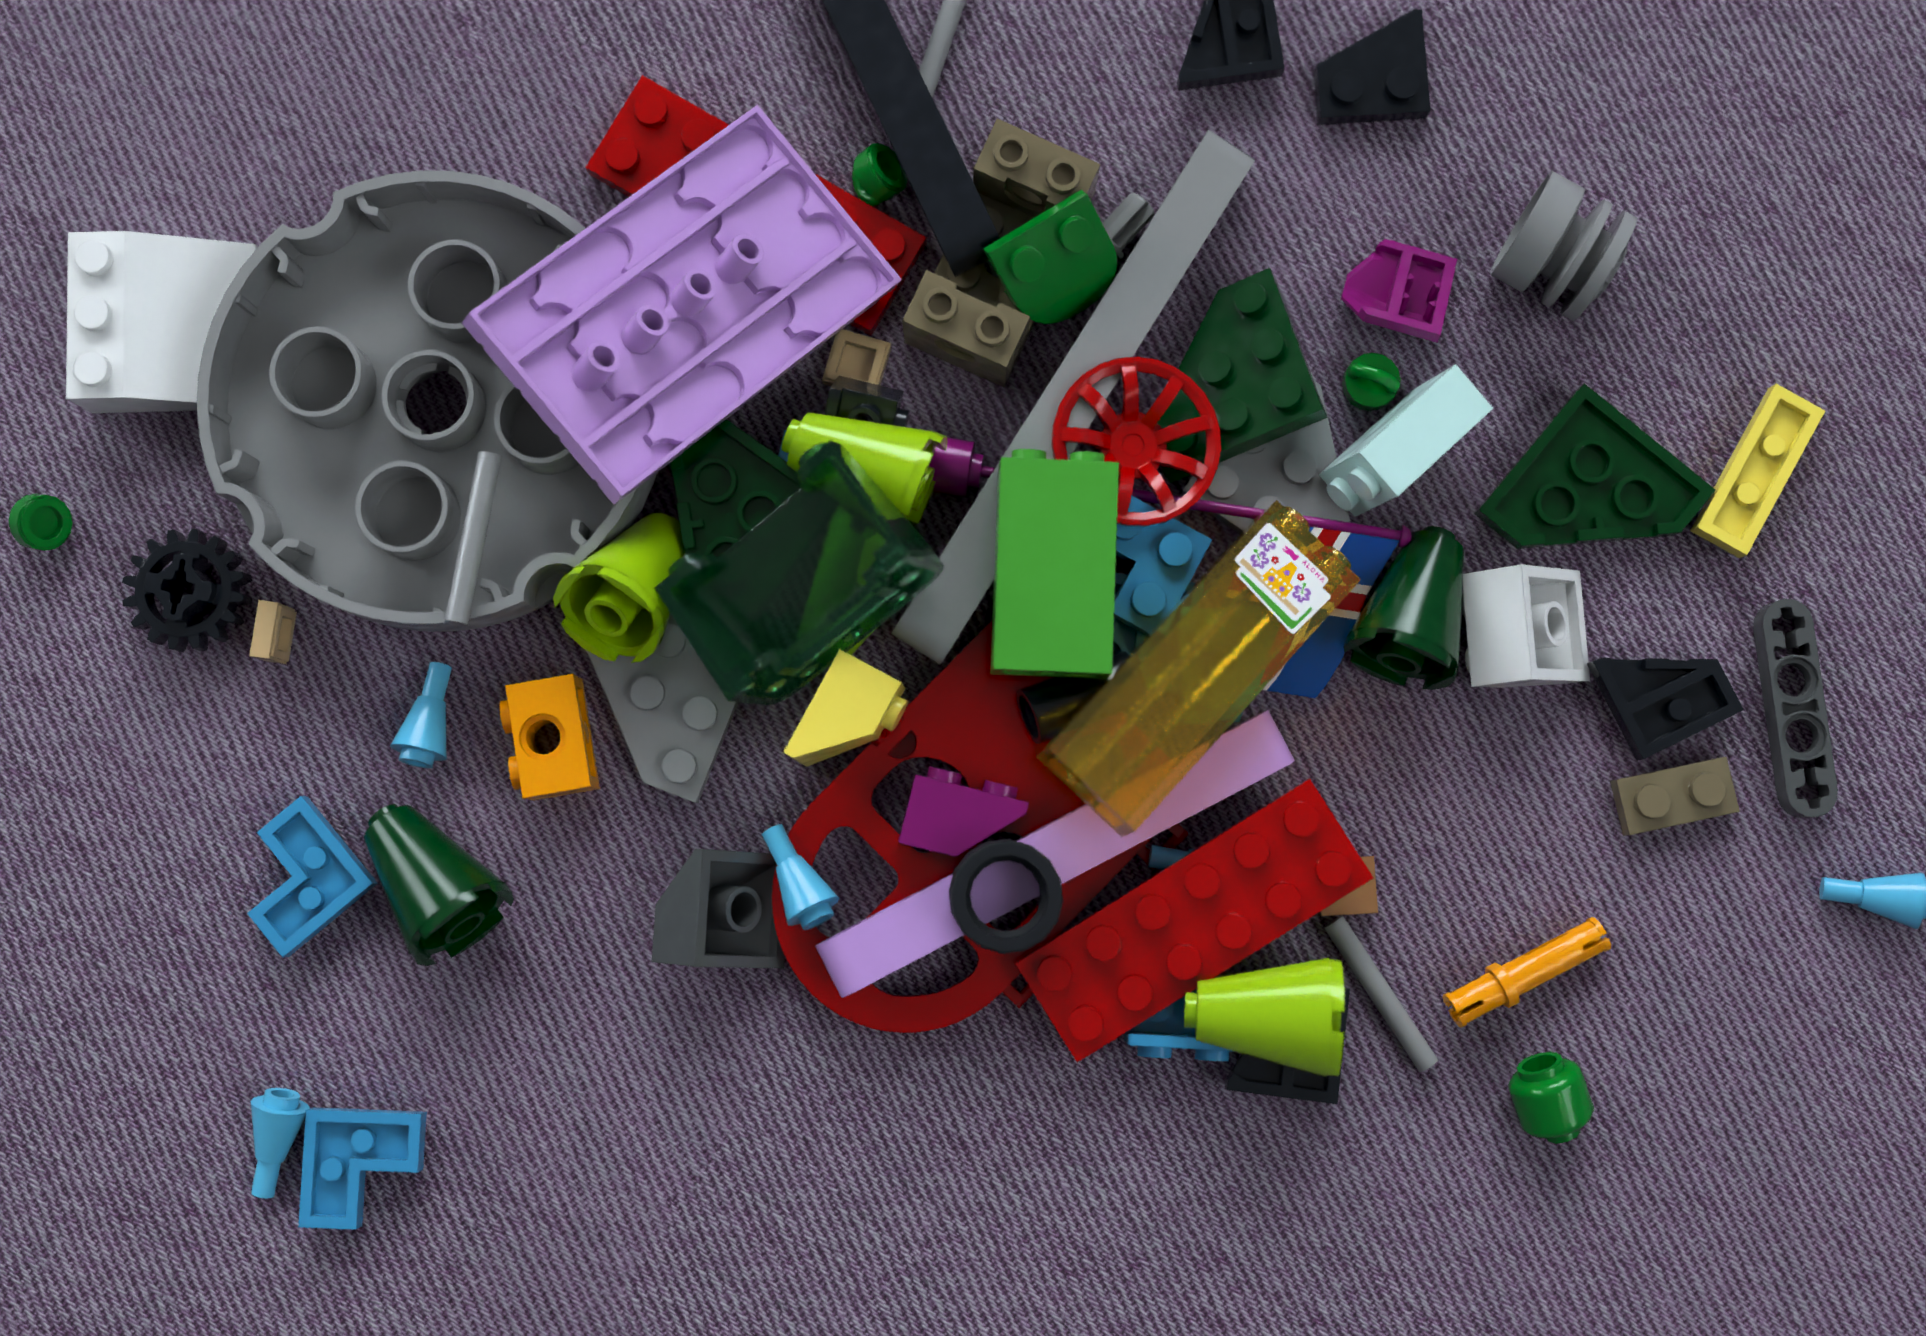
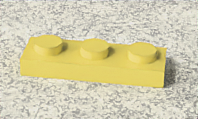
[1690,384,1825,558]

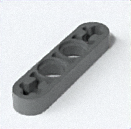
[1753,599,1838,818]

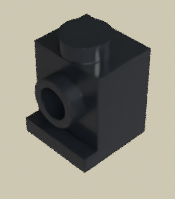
[825,376,909,427]

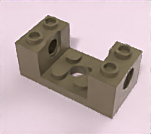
[902,118,1100,388]

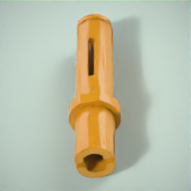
[1442,917,1611,1028]

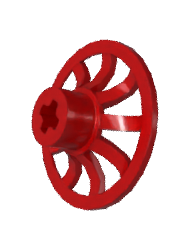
[1051,357,1221,527]

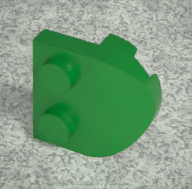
[983,190,1117,324]

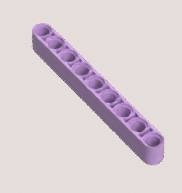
[815,710,1295,998]

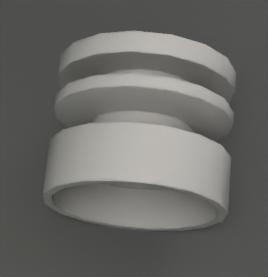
[1490,170,1638,321]

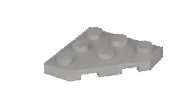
[1181,381,1351,541]
[586,612,760,804]

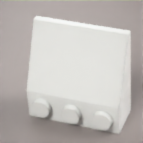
[66,231,258,413]

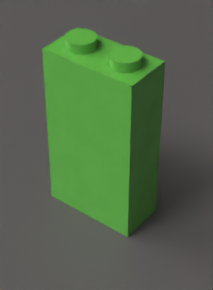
[990,449,1119,679]

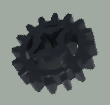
[122,529,252,652]

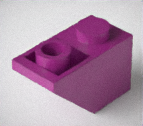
[898,766,1029,857]

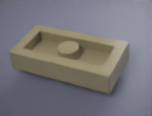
[1610,756,1740,836]

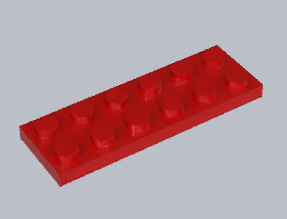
[585,75,927,336]
[1015,779,1374,1063]

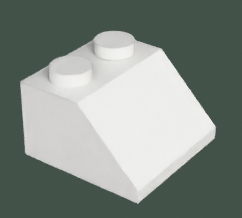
[1461,564,1590,688]

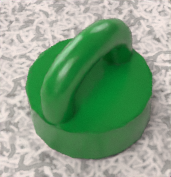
[852,143,908,207]
[1342,353,1401,411]
[8,493,73,551]

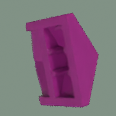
[1341,238,1457,343]

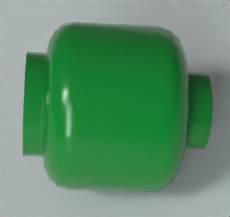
[1508,1052,1594,1143]

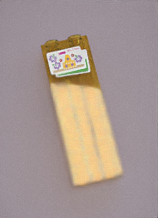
[1036,500,1361,837]

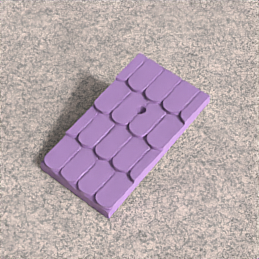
[462,105,902,505]

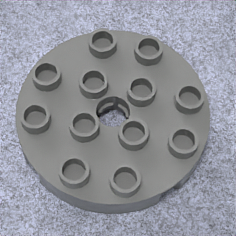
[197,170,657,632]

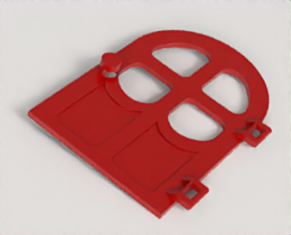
[772,621,1189,1033]

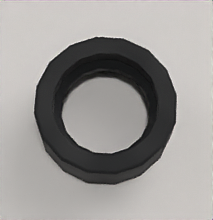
[949,839,1063,954]

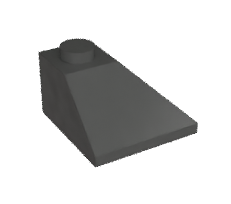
[652,849,785,968]

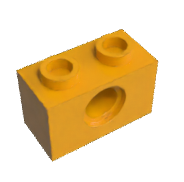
[499,674,600,801]

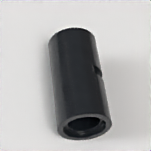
[1017,651,1145,744]

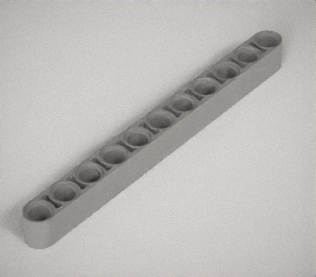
[891,130,1255,664]

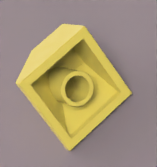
[783,649,908,767]

